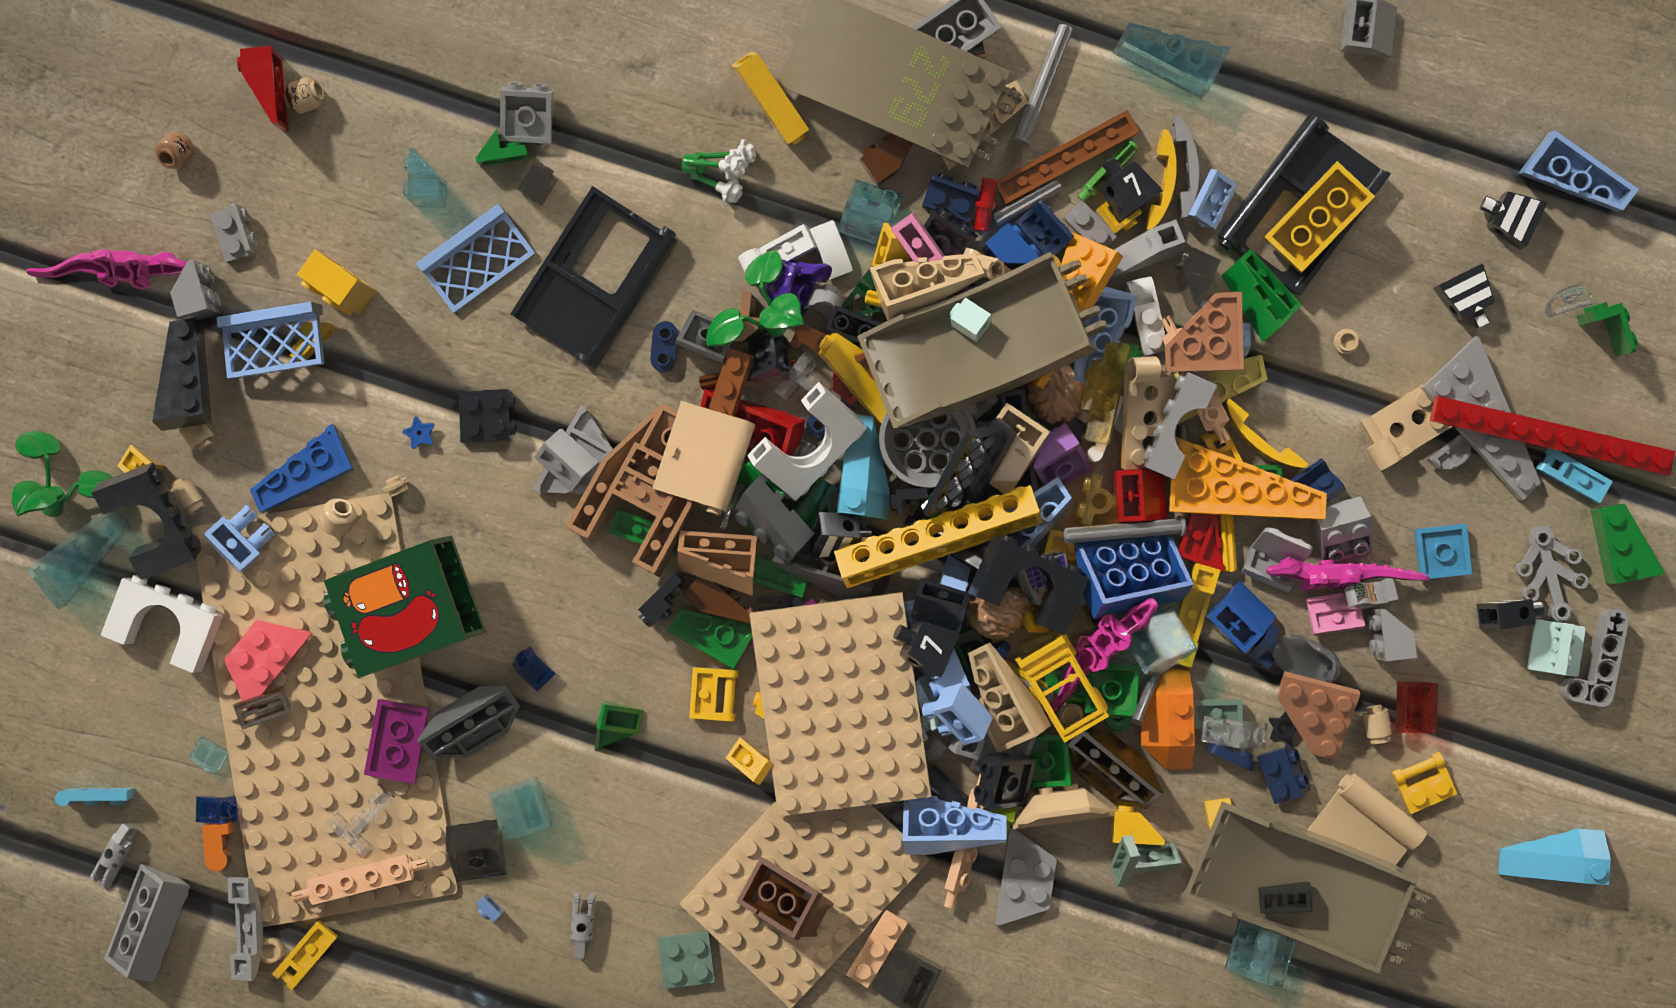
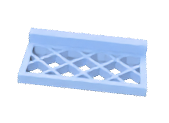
[416,204,535,313]
[217,302,325,379]

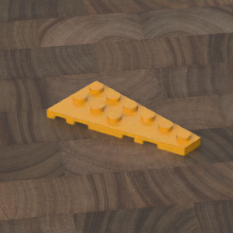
[1030,232,1123,389]
[1169,436,1327,520]

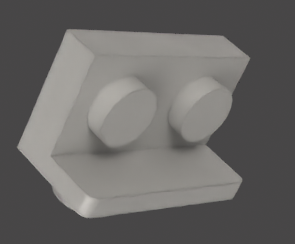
[210,203,258,263]

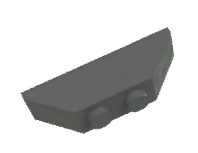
[417,686,520,759]

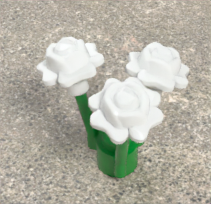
[682,139,756,206]

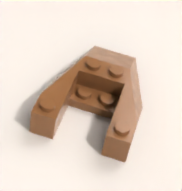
[566,404,693,578]

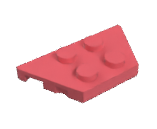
[224,620,313,710]

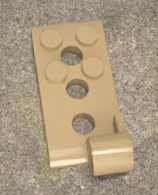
[1121,356,1175,470]
[1361,383,1452,471]

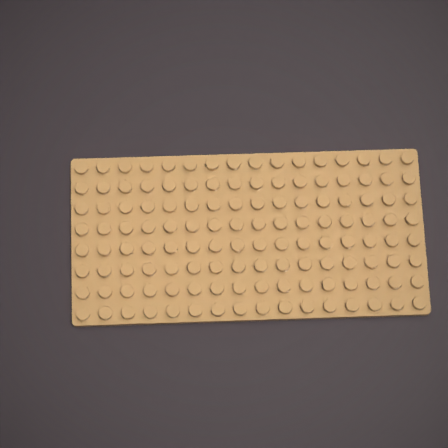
[191,493,458,927]

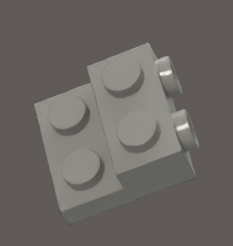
[500,82,554,144]

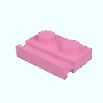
[1306,592,1365,636]

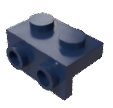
[1012,200,1074,257]
[1257,743,1310,804]

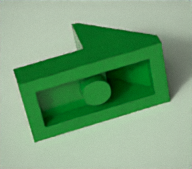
[475,129,530,167]

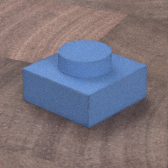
[476,893,504,922]

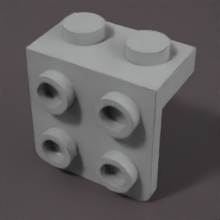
[1241,528,1312,593]

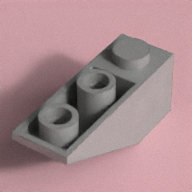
[1112,220,1185,279]

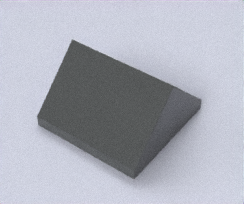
[675,310,734,365]

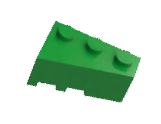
[1221,249,1302,342]
[1590,504,1665,584]

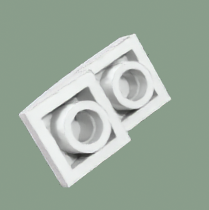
[809,220,853,280]

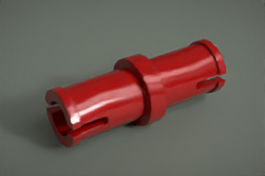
[974,178,998,231]

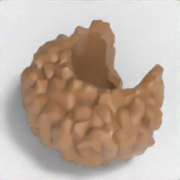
[1023,365,1087,426]
[965,585,1029,640]

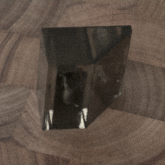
[873,943,942,1008]

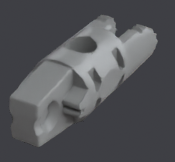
[90,824,138,889]
[570,892,596,959]

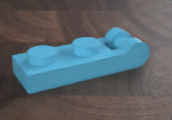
[1536,449,1613,504]
[55,788,134,806]

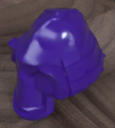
[765,259,832,317]

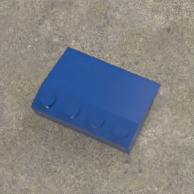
[1073,534,1194,619]

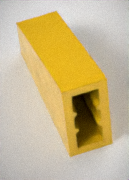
[731,51,809,145]
[819,332,887,424]

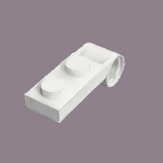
[738,224,817,273]
[1125,276,1165,356]

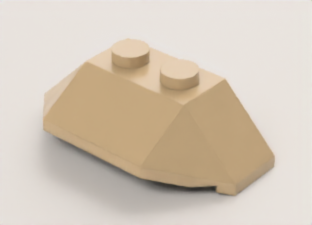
[1011,783,1114,830]

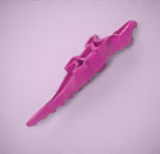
[26,249,187,290]
[1266,557,1429,591]
[1045,599,1158,717]

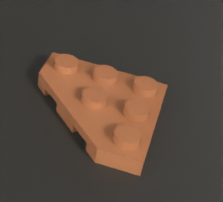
[1165,292,1244,372]
[1277,671,1360,760]

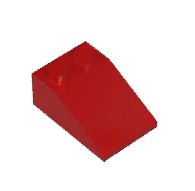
[237,46,289,132]

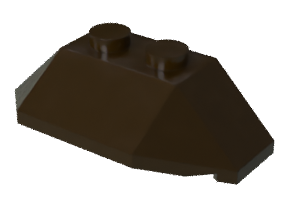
[1067,728,1163,809]

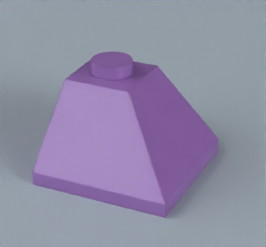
[1033,423,1093,487]

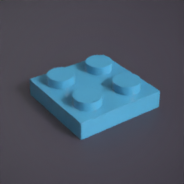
[1413,523,1472,579]

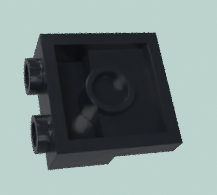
[924,207,979,256]
[459,389,516,443]
[638,573,685,628]
[974,752,1037,810]

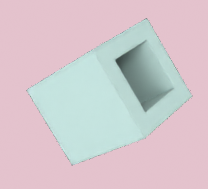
[950,298,992,342]

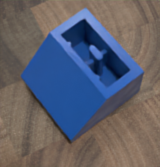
[982,223,1042,269]
[1205,581,1276,653]

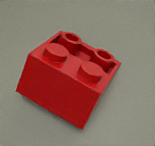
[1113,469,1167,522]

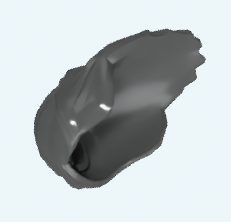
[1272,635,1341,683]

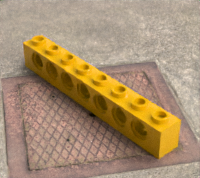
[834,485,1043,588]

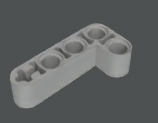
[1558,608,1629,707]

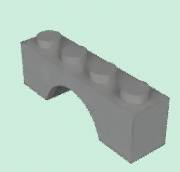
[1142,372,1217,480]

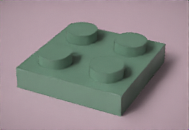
[658,931,715,989]

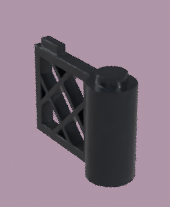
[884,764,969,834]

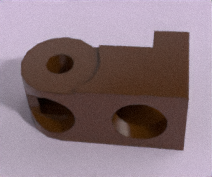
[789,324,826,358]

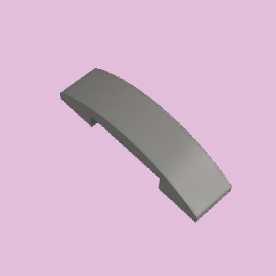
[1171,116,1199,221]
[228,877,263,981]

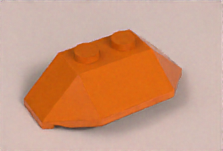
[1139,667,1195,770]

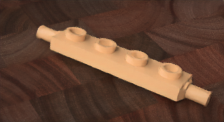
[1161,315,1230,444]
[944,773,989,909]
[292,855,429,906]

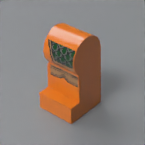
[202,821,234,872]

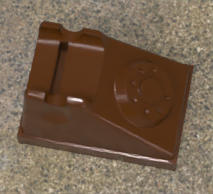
[737,857,834,940]

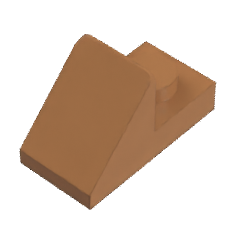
[737,291,761,344]

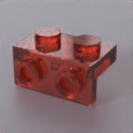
[1396,681,1438,734]

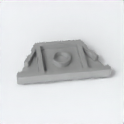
[532,405,613,494]
[995,827,1057,926]

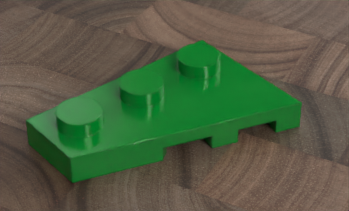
[667,609,753,670]

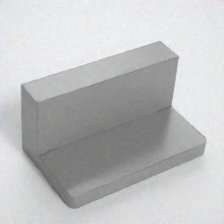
[534,429,598,491]

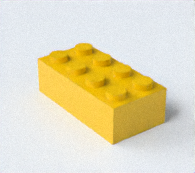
[1264,161,1375,274]
[297,249,378,316]

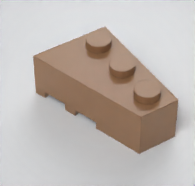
[678,531,757,596]

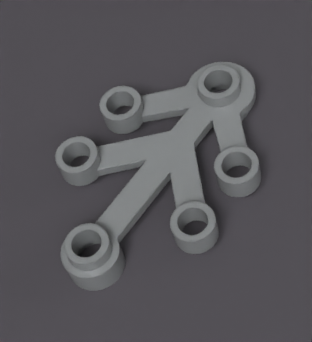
[1515,525,1589,622]

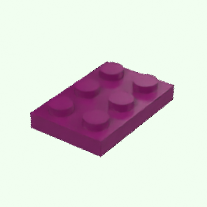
[364,699,430,784]

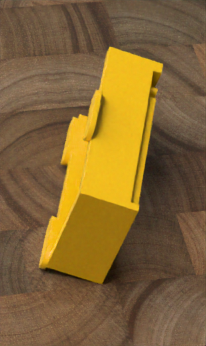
[1015,633,1109,743]

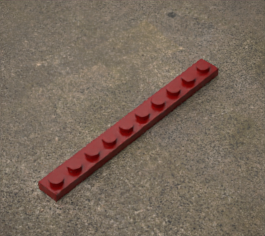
[1430,396,1676,476]

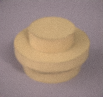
[1333,329,1360,354]
[383,475,408,497]
[1058,703,1084,728]

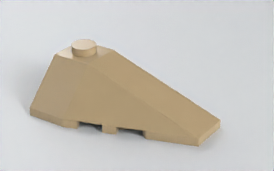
[870,254,985,321]
[968,643,1051,753]

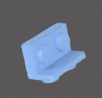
[1189,169,1238,229]

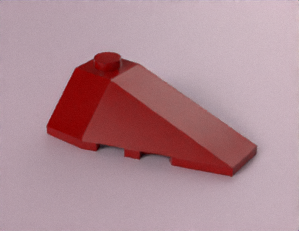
[700,389,806,456]

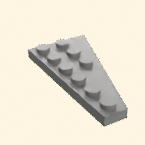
[1421,336,1541,500]

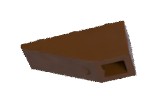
[860,133,913,187]
[682,577,756,624]

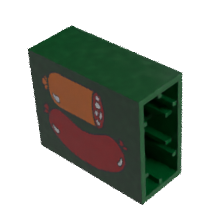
[323,535,486,678]

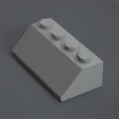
[911,0,1002,52]
[104,864,190,982]

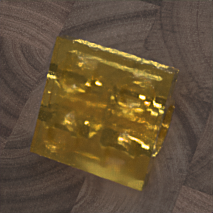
[1074,473,1113,526]

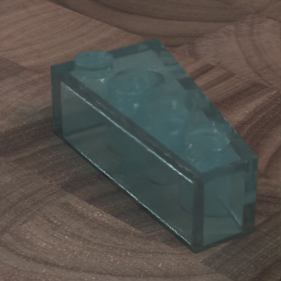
[1113,22,1231,100]
[26,509,131,610]

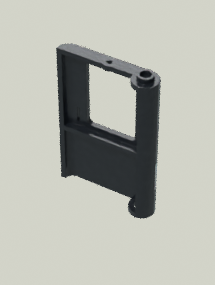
[1218,114,1391,296]
[510,186,678,369]

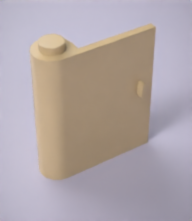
[652,401,755,516]
[1308,773,1427,865]

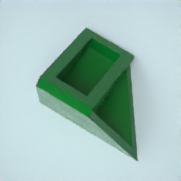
[594,701,644,751]

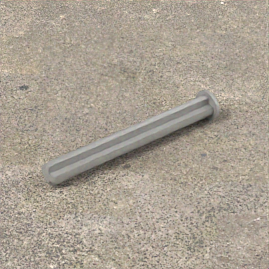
[1011,24,1073,146]
[1063,516,1186,543]

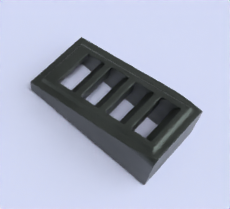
[1258,882,1313,914]

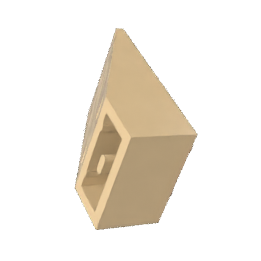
[989,403,1052,494]

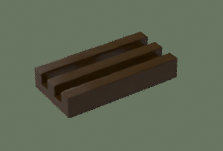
[233,687,292,730]

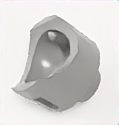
[805,284,843,322]

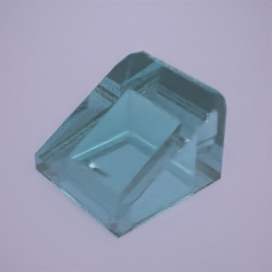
[189,736,228,773]

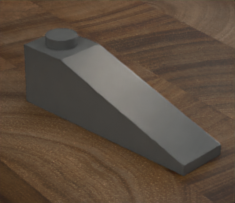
[773,543,885,600]

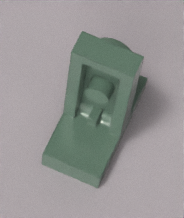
[1110,835,1182,887]

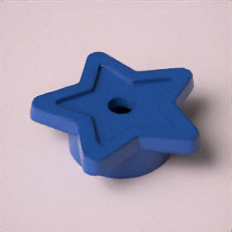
[402,416,435,449]

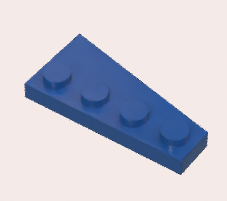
[250,423,354,514]

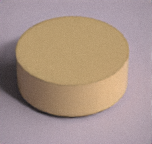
[260,937,284,964]

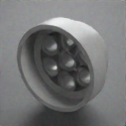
[879,407,976,488]

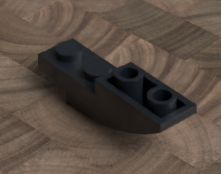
[826,305,885,343]

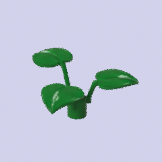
[706,250,804,347]
[11,431,113,517]

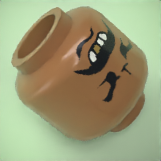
[155,131,194,169]

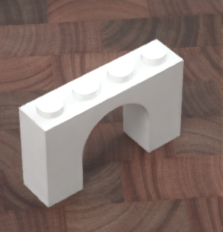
[747,382,867,501]
[101,575,223,673]

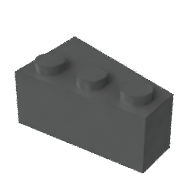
[731,474,814,564]

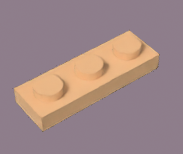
[846,909,908,988]

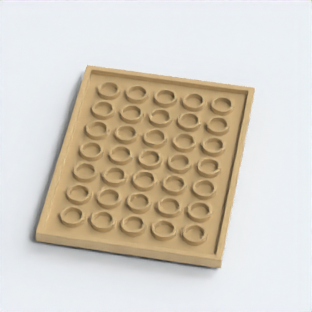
[749,592,931,817]
[679,801,930,1008]

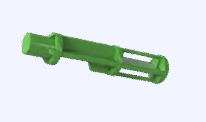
[1077,140,1138,202]

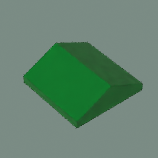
[1085,664,1140,718]
[1030,734,1073,787]

